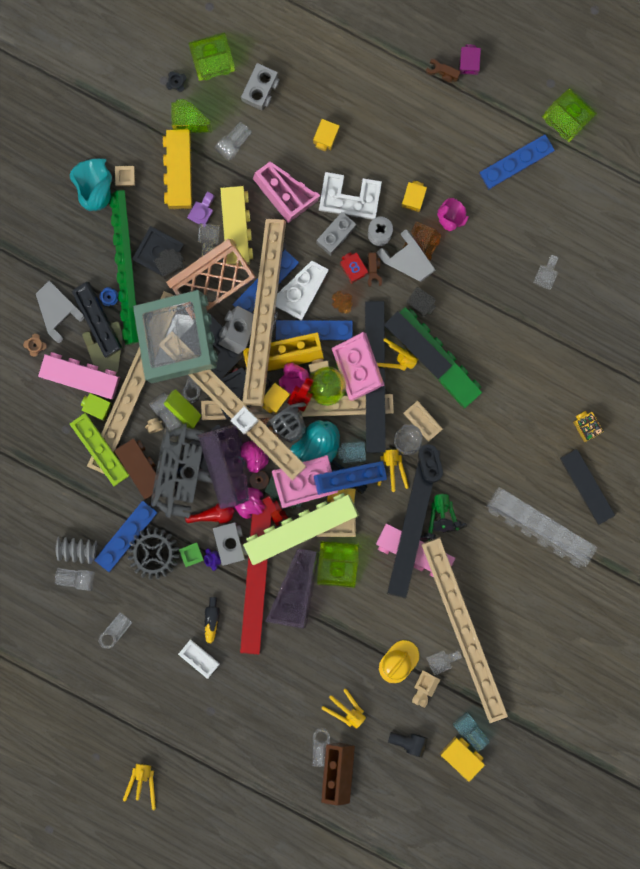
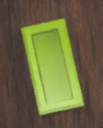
[164,389,202,428]

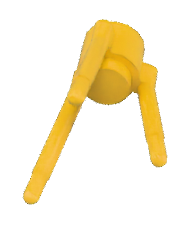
[377,338,418,371]
[377,450,409,492]
[322,689,366,729]
[123,764,156,810]

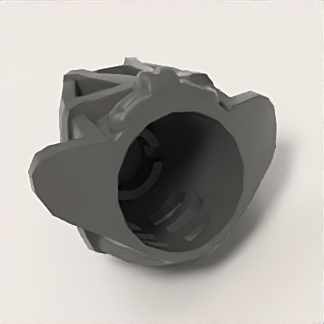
[266,403,306,443]

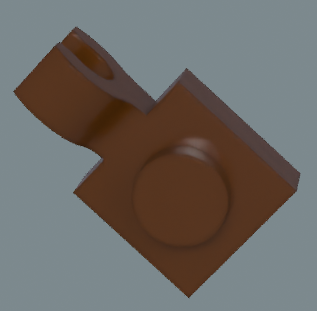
[426,59,461,83]
[368,253,382,287]

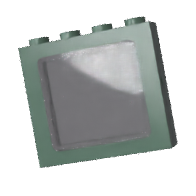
[133,290,218,384]

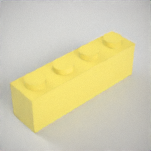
[220,186,253,265]

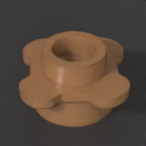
[23,334,46,357]

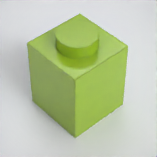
[81,393,112,421]

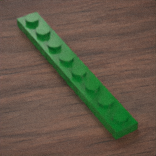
[109,190,139,345]

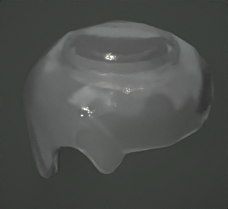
[394,424,423,455]

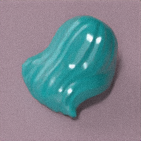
[70,159,112,211]
[290,420,340,462]

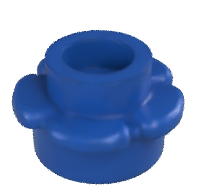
[99,287,118,306]

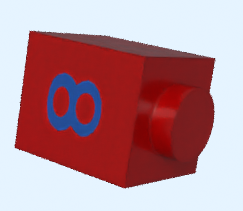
[340,252,368,284]

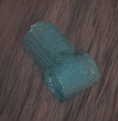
[453,712,490,752]

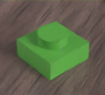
[179,543,204,567]

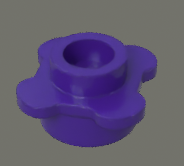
[204,549,221,571]

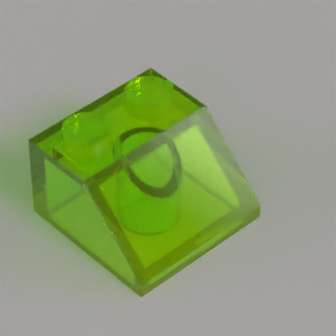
[188,33,236,81]
[541,88,597,142]
[171,99,212,133]
[317,541,359,588]

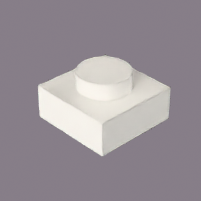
[230,407,259,435]

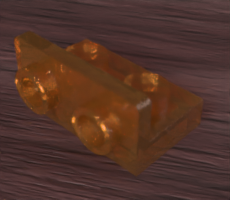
[402,222,441,261]

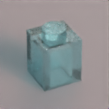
[338,442,366,463]

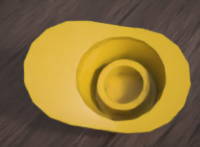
[379,640,419,683]

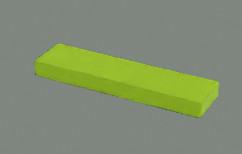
[70,413,130,487]

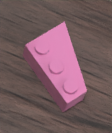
[253,162,320,223]

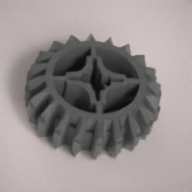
[127,528,180,580]

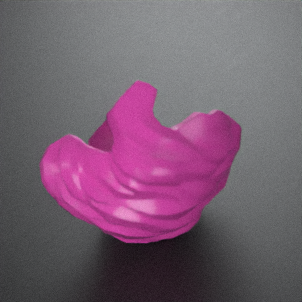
[437,198,469,231]
[279,363,309,396]
[237,441,269,473]
[233,487,265,519]

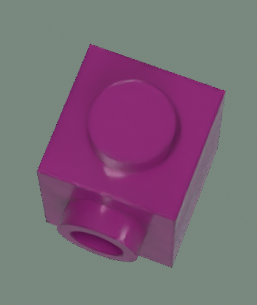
[459,44,481,75]

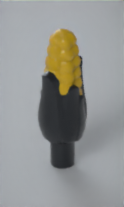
[204,597,220,643]

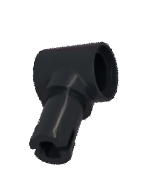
[388,732,428,757]

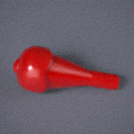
[185,502,234,524]

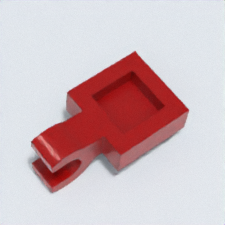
[287,377,314,412]
[263,496,288,526]

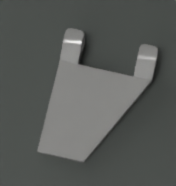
[377,230,436,282]
[36,281,85,343]

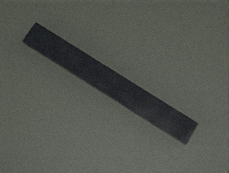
[365,301,386,453]
[387,450,441,599]

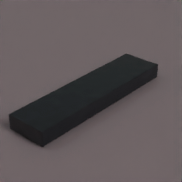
[71,282,123,358]
[384,311,452,379]
[560,449,615,525]

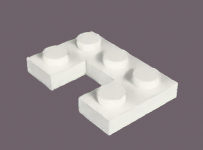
[319,172,382,220]

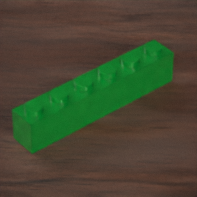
[399,307,482,409]

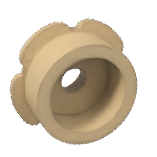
[145,418,164,433]

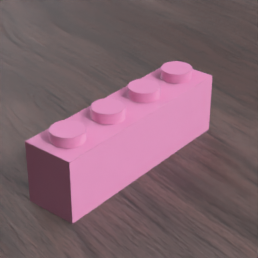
[38,352,120,399]
[376,524,455,577]

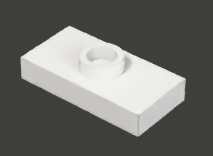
[178,639,220,679]

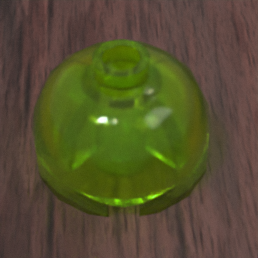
[309,366,346,406]

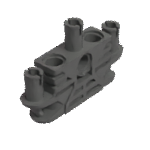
[151,423,216,518]

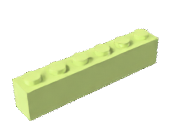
[243,493,359,565]

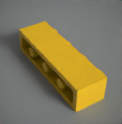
[163,129,192,209]
[243,332,324,372]

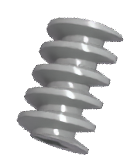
[368,217,393,246]
[56,536,97,564]

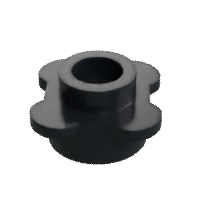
[166,71,187,92]

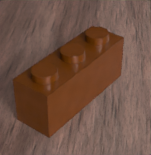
[114,438,156,500]
[321,743,355,806]

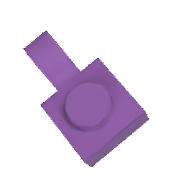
[187,192,215,228]

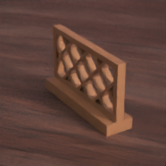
[166,239,256,320]

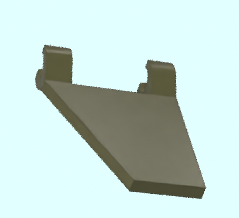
[82,322,123,376]

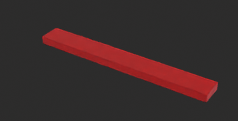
[240,500,271,655]

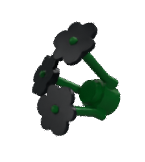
[420,494,467,541]

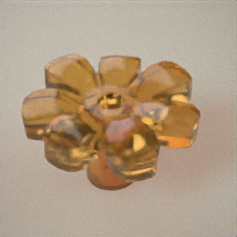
[332,291,353,314]

